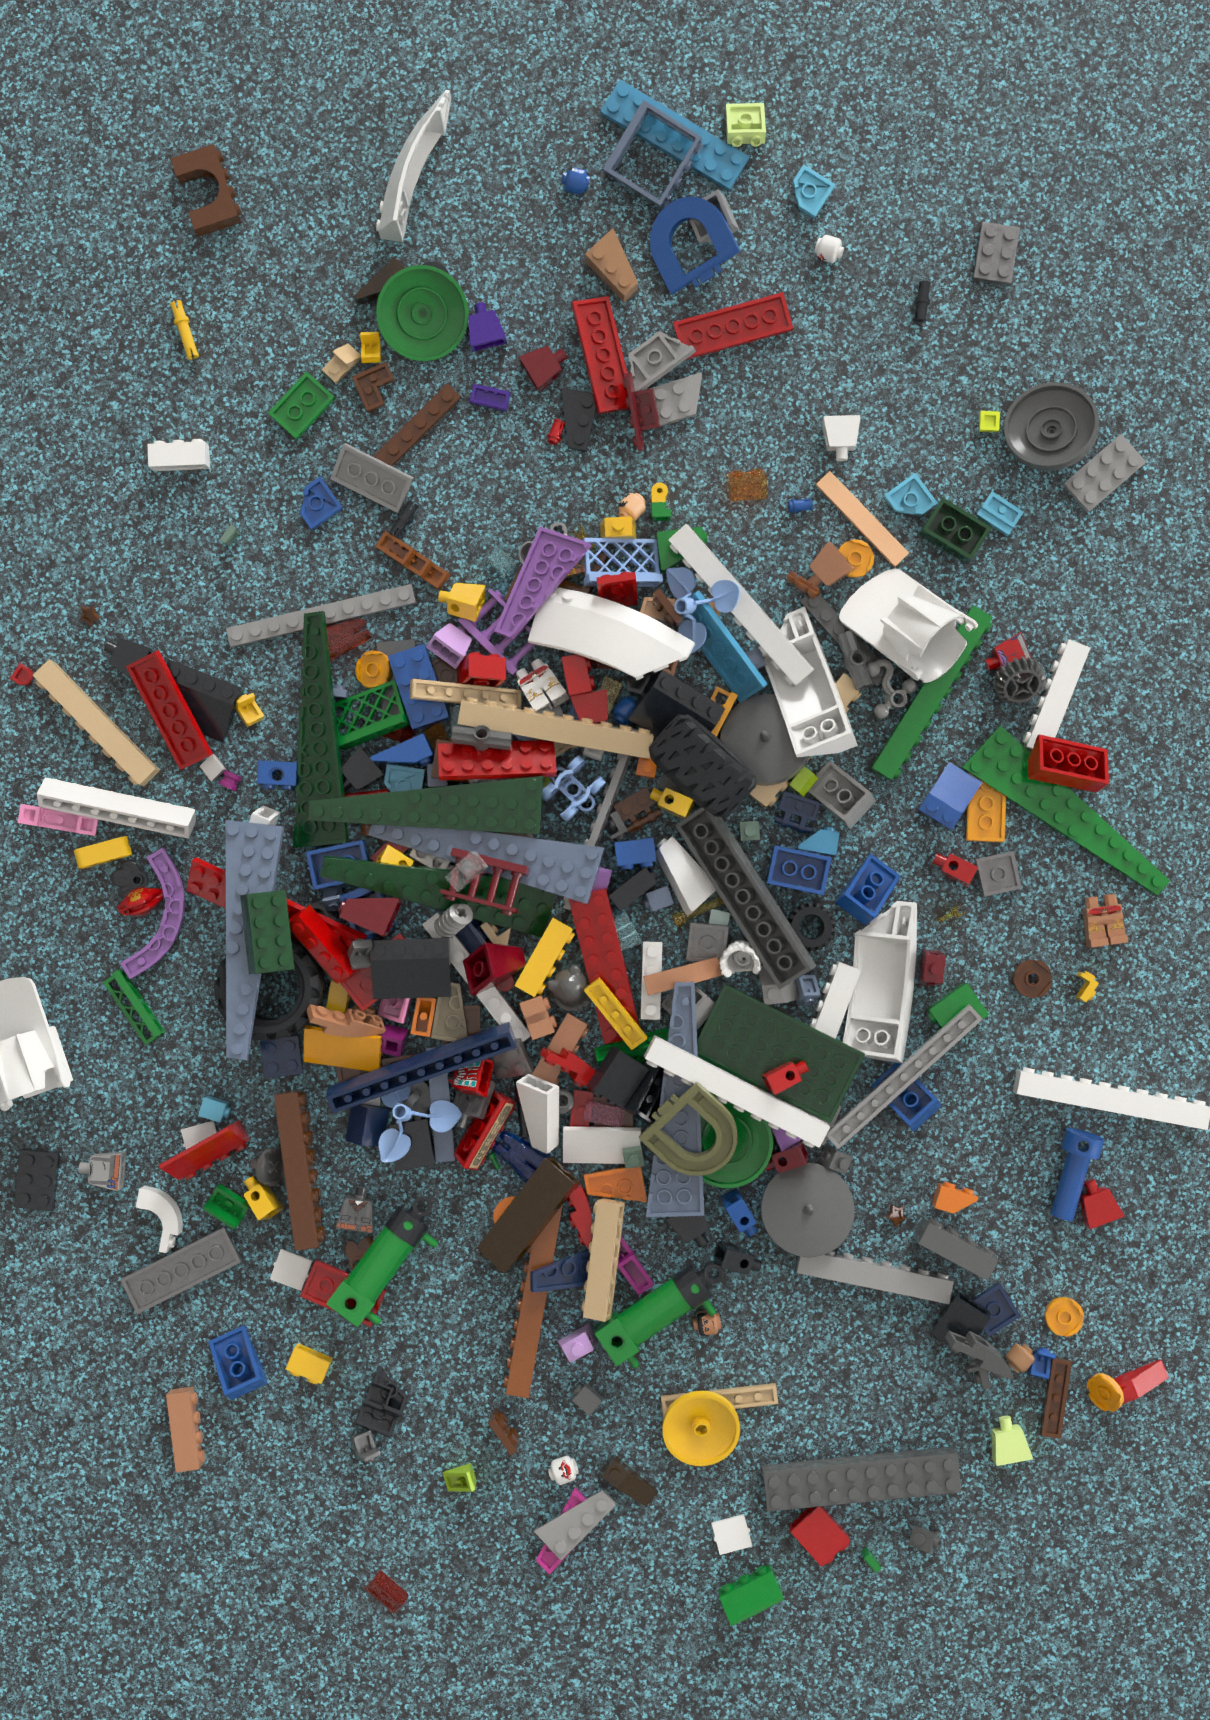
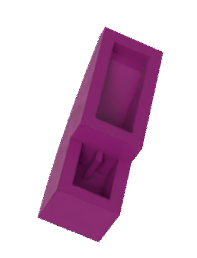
[617,1235,654,1296]

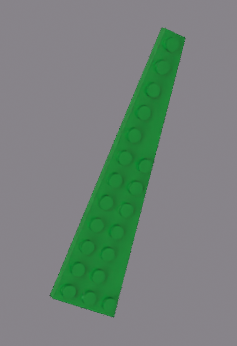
[961,725,1170,895]

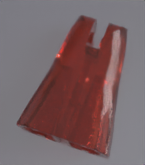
[327,618,371,663]

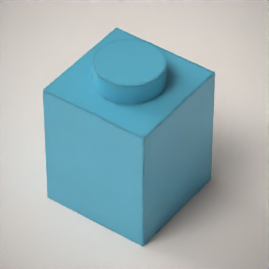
[198,1095,231,1123]

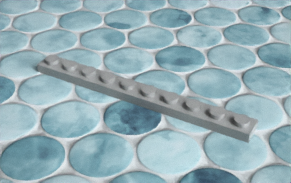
[226,584,417,648]
[563,728,639,911]
[826,1004,983,1149]

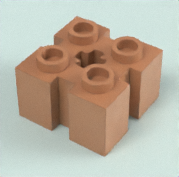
[519,994,557,1040]

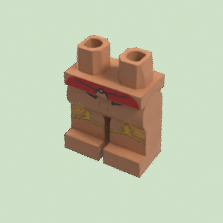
[1082,894,1128,948]

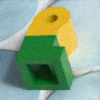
[651,482,671,521]

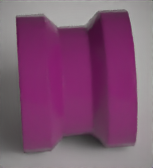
[218,770,242,792]

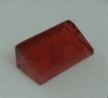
[364,1570,409,1614]

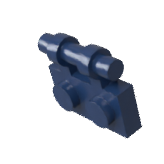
[774,791,821,834]

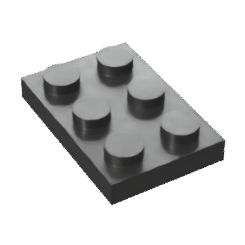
[972,222,1020,286]

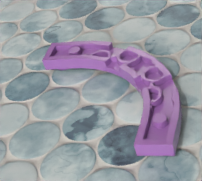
[120,848,185,979]

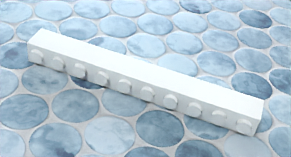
[669,524,815,685]
[644,1035,830,1148]
[1013,1067,1210,1130]

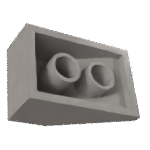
[808,761,876,829]

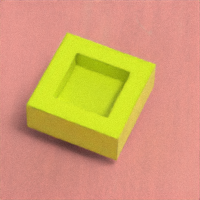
[979,411,1000,433]

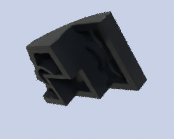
[354,1366,408,1438]

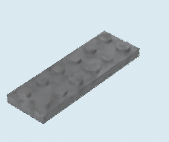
[120,1226,242,1314]

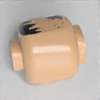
[618,493,646,521]

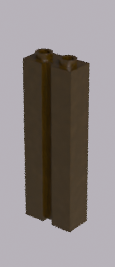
[476,1157,580,1274]

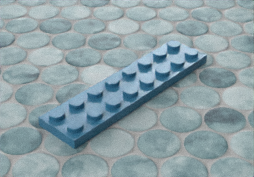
[600,79,749,192]

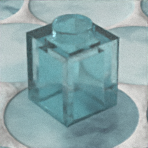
[485,546,516,578]

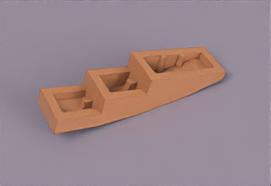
[643,957,722,995]

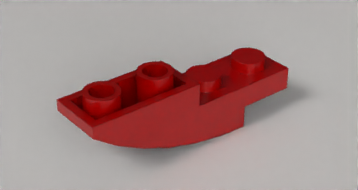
[540,1047,596,1091]
[565,1170,593,1249]

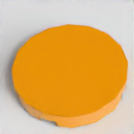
[839,539,874,578]
[355,650,392,688]
[1044,1297,1084,1337]
[1087,1373,1124,1412]

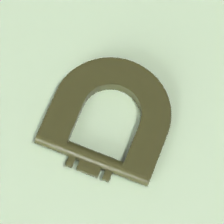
[639,1082,737,1176]

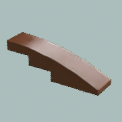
[375,531,451,590]

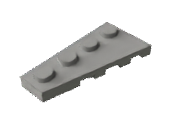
[534,1489,617,1561]

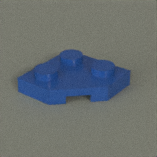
[300,476,343,530]

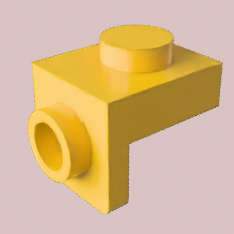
[360,332,381,363]
[236,693,264,727]
[1075,971,1099,1002]

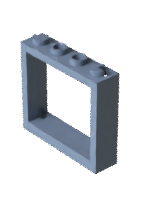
[603,100,703,209]

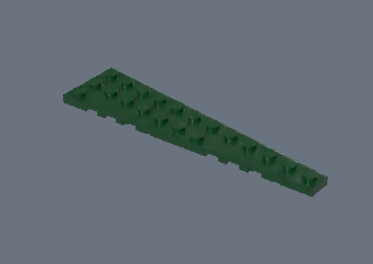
[293,611,349,848]
[308,776,544,835]
[319,856,557,937]

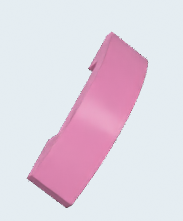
[18,804,99,836]

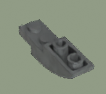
[945,1331,1014,1380]

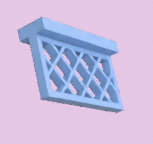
[583,538,663,587]

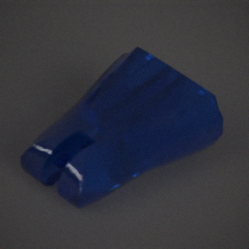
[492,1130,551,1184]

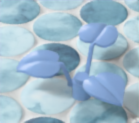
[666,567,740,654]
[379,1086,462,1163]

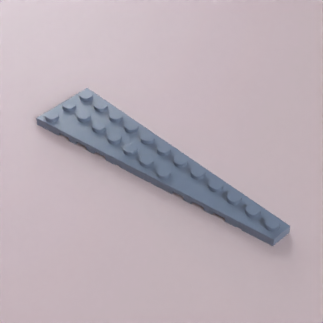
[225,820,284,1061]
[368,824,605,904]
[646,981,704,1217]

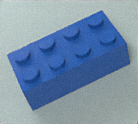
[388,644,452,731]

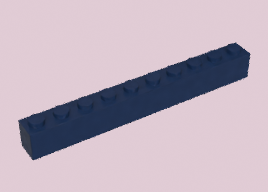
[326,1022,516,1114]

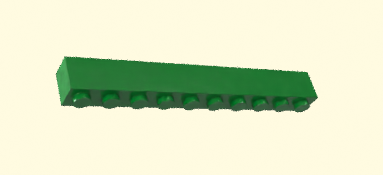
[870,605,993,781]

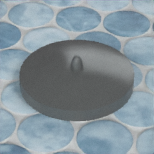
[1004,382,1099,471]
[720,694,810,786]
[761,1163,854,1258]

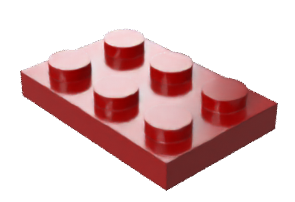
[597,572,638,607]

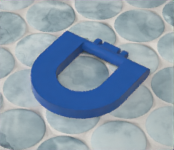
[650,197,741,294]

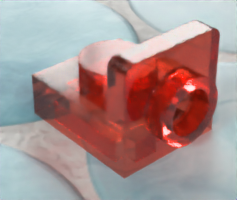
[382,725,414,743]

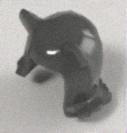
[548,965,591,1012]

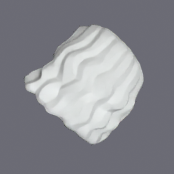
[719,940,762,977]

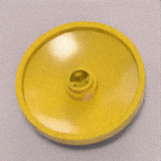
[662,1391,740,1466]

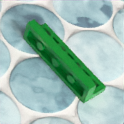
[103,969,165,1046]
[594,1027,669,1066]

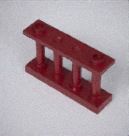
[440,847,530,916]

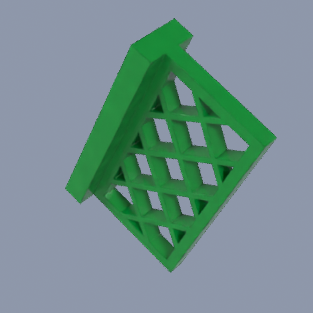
[335,680,411,750]

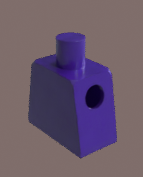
[468,302,507,352]

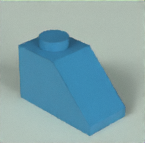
[796,826,840,856]

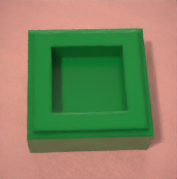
[861,1547,882,1573]

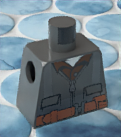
[336,1186,375,1233]

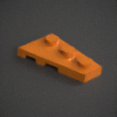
[584,1167,648,1203]

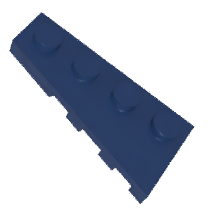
[530,1249,591,1293]

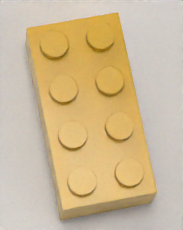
[514,918,575,997]

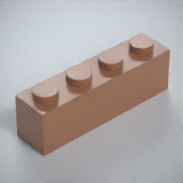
[532,1012,589,1085]
[166,1387,205,1472]

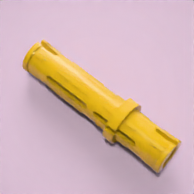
[170,300,199,360]

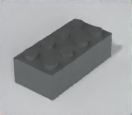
[912,1216,999,1281]

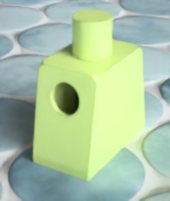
[991,1416,1033,1466]

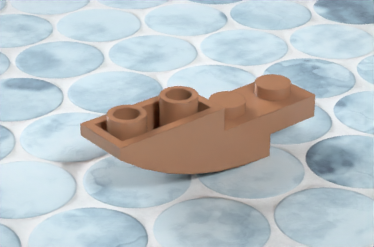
[307,1004,386,1037]

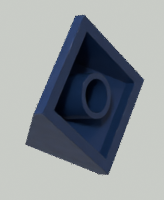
[456,918,492,954]
[345,1104,390,1146]

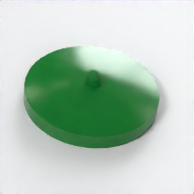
[376,265,469,361]
[700,1095,773,1188]

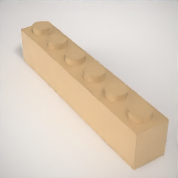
[582,1198,625,1322]

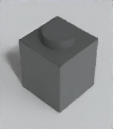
[572,1381,603,1416]

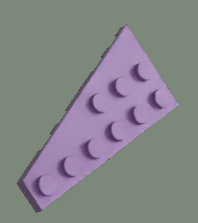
[494,526,592,639]

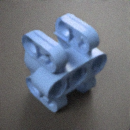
[542,755,606,823]

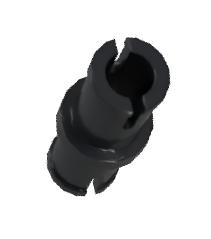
[914,281,931,322]
[389,500,419,539]

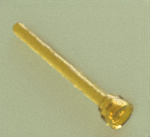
[671,897,725,928]

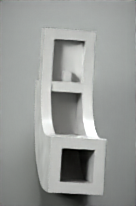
[136,1186,183,1253]

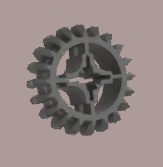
[993,656,1046,706]

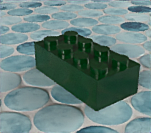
[240,890,294,975]

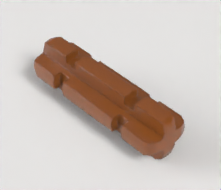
[786,571,820,599]

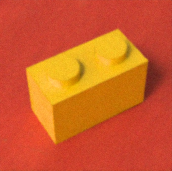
[286,1343,333,1384]

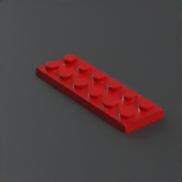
[673,292,793,360]
[571,296,629,415]
[126,650,213,770]
[438,740,557,781]

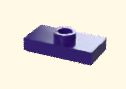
[469,384,511,412]

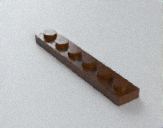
[373,383,461,467]

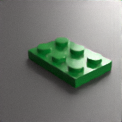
[268,371,335,440]

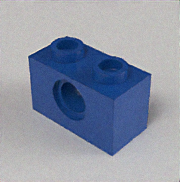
[257,760,298,790]

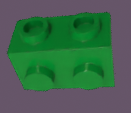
[203,1183,250,1229]

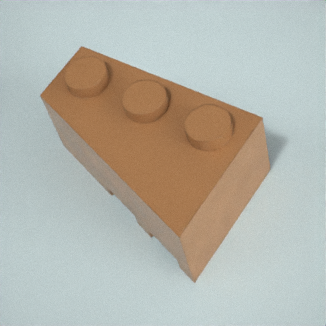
[585,229,638,303]

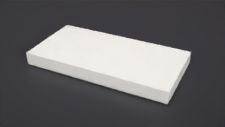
[563,1126,641,1164]

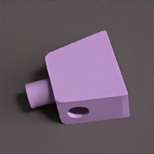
[426,623,472,669]
[557,1323,599,1363]

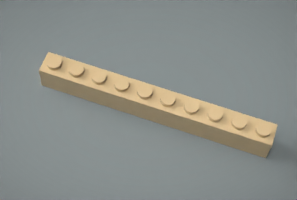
[458,697,654,759]

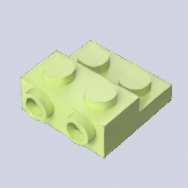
[726,103,766,147]

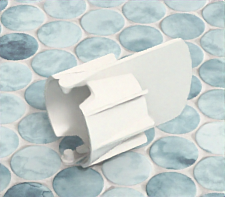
[839,569,978,683]
[0,977,73,1111]

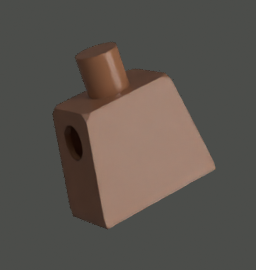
[807,542,855,587]

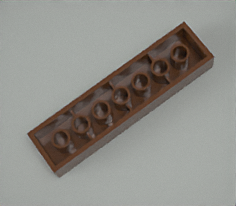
[274,1088,327,1251]

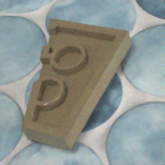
[430,982,468,1042]

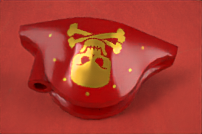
[117,887,164,916]

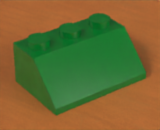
[718,1564,784,1627]

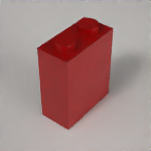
[788,1506,850,1567]

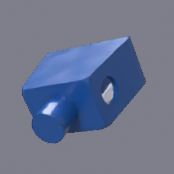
[720,1188,757,1237]

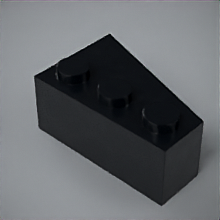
[621,1059,664,1126]

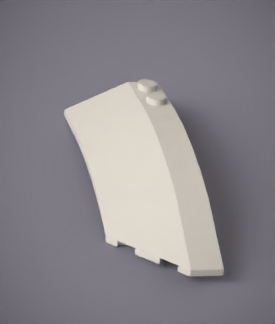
[376,90,451,242]
[528,587,695,680]
[762,606,858,757]
[843,901,917,1063]

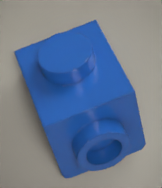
[1028,1348,1056,1380]

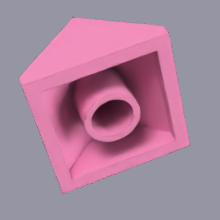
[377,998,412,1024]

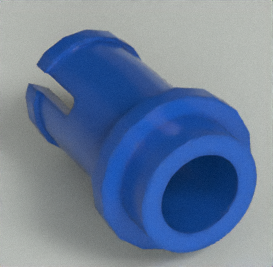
[788,498,813,514]

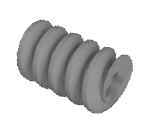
[434,904,473,938]

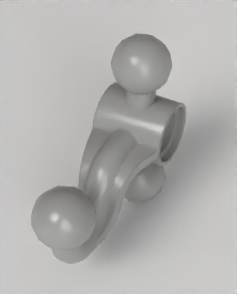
[866,659,917,719]

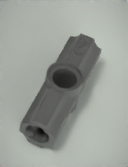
[837,631,873,691]
[451,725,512,751]

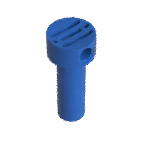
[1050,1128,1105,1221]

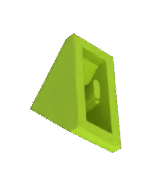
[442,1463,477,1492]

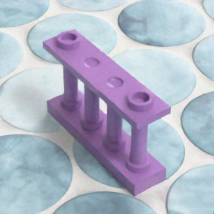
[458,588,544,677]

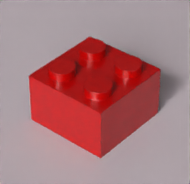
[457,652,506,687]
[561,654,595,700]

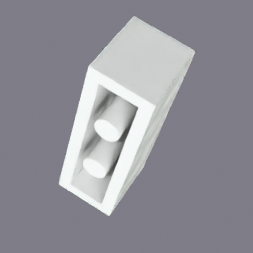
[148,439,210,471]

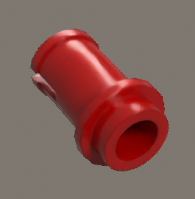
[546,419,565,445]

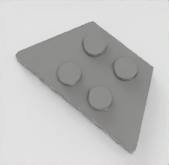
[628,331,696,392]
[650,373,702,427]

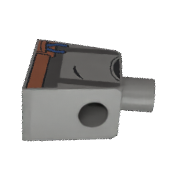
[79,1151,127,1191]

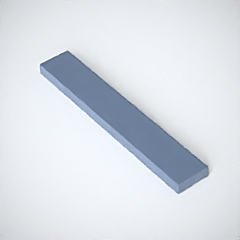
[426,1047,455,1162]

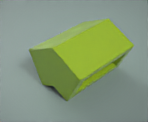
[788,766,818,797]

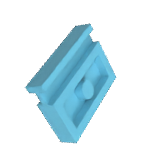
[976,491,1024,536]

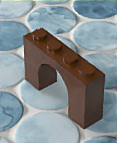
[170,144,242,237]

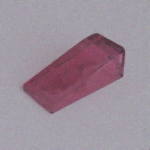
[583,1100,624,1127]

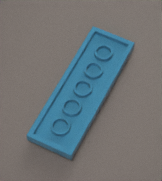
[680,590,767,703]

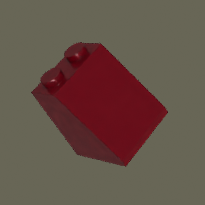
[338,898,403,936]
[463,942,526,996]

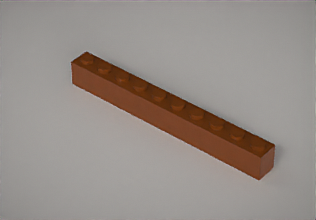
[503,1205,563,1399]

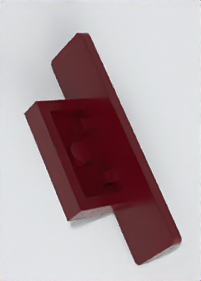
[623,372,660,451]

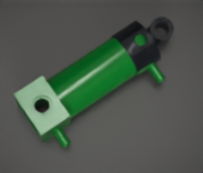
[326,1195,438,1328]
[595,1261,723,1369]

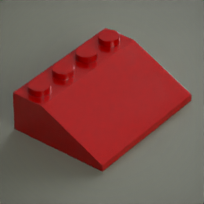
[158,1120,250,1180]

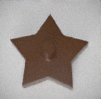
[79,606,101,627]
[886,1205,906,1227]

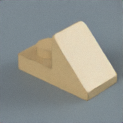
[322,344,361,385]
[480,922,511,946]

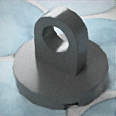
[402,1081,431,1116]
[249,1147,285,1187]

